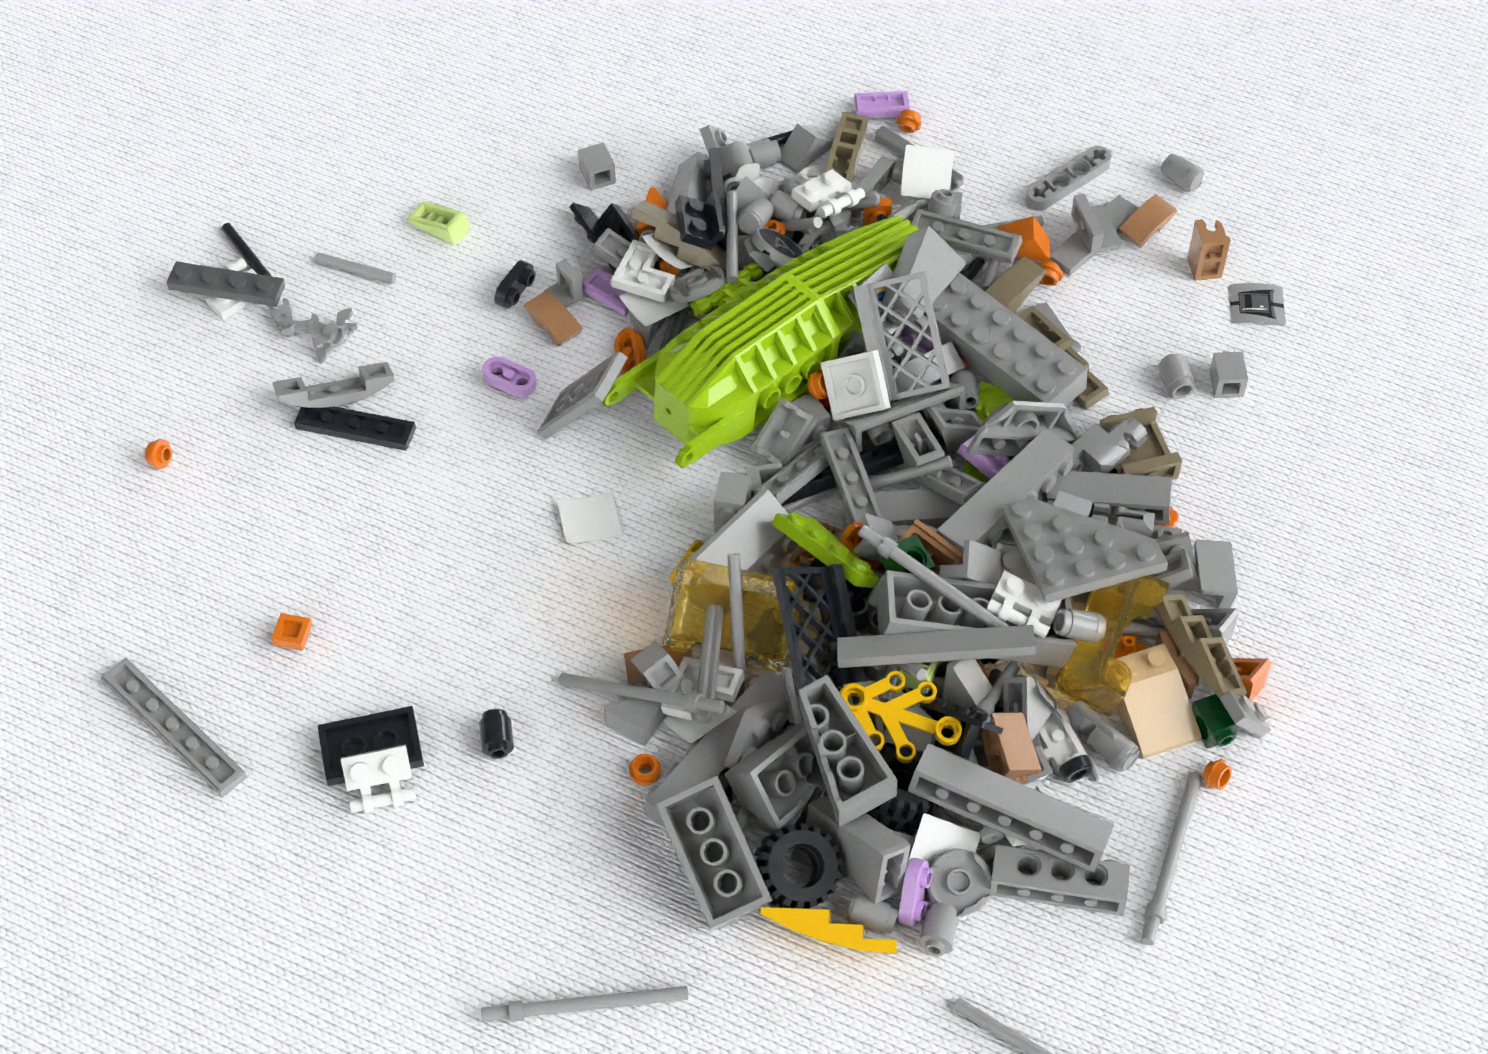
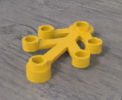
[839,671,962,763]

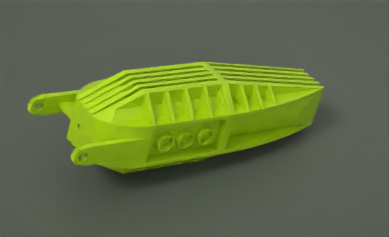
[601,214,919,469]

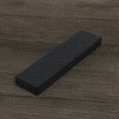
[294,406,416,451]

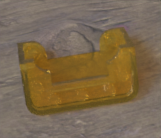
[663,559,804,672]
[1055,575,1170,717]

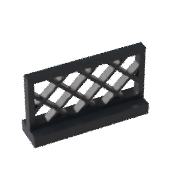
[772,564,866,696]

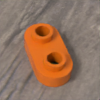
[614,327,647,375]

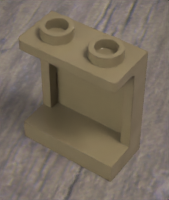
[1099,407,1182,480]

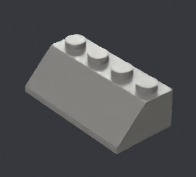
[842,382,966,452]
[682,487,799,617]
[656,776,773,930]

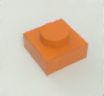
[863,198,892,225]
[271,613,312,651]

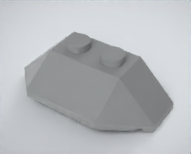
[966,401,1081,456]

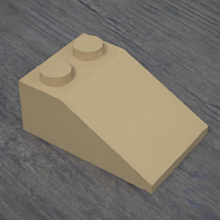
[1102,643,1202,759]

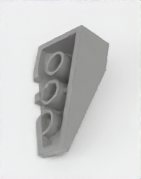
[725,721,815,830]

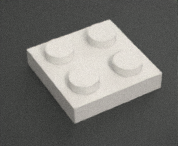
[821,350,891,420]

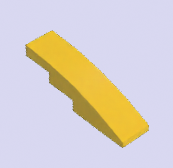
[760,907,898,955]

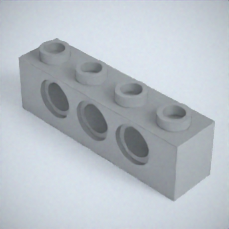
[990,844,1130,916]

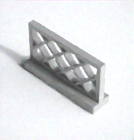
[853,271,950,401]

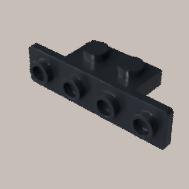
[569,203,640,275]
[905,688,1004,758]

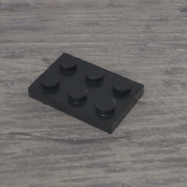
[317,706,424,786]

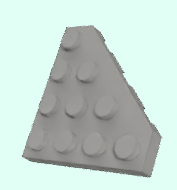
[1002,498,1168,603]

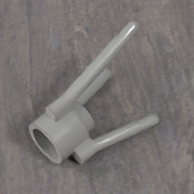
[1066,700,1117,781]

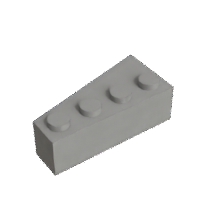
[799,675,897,828]

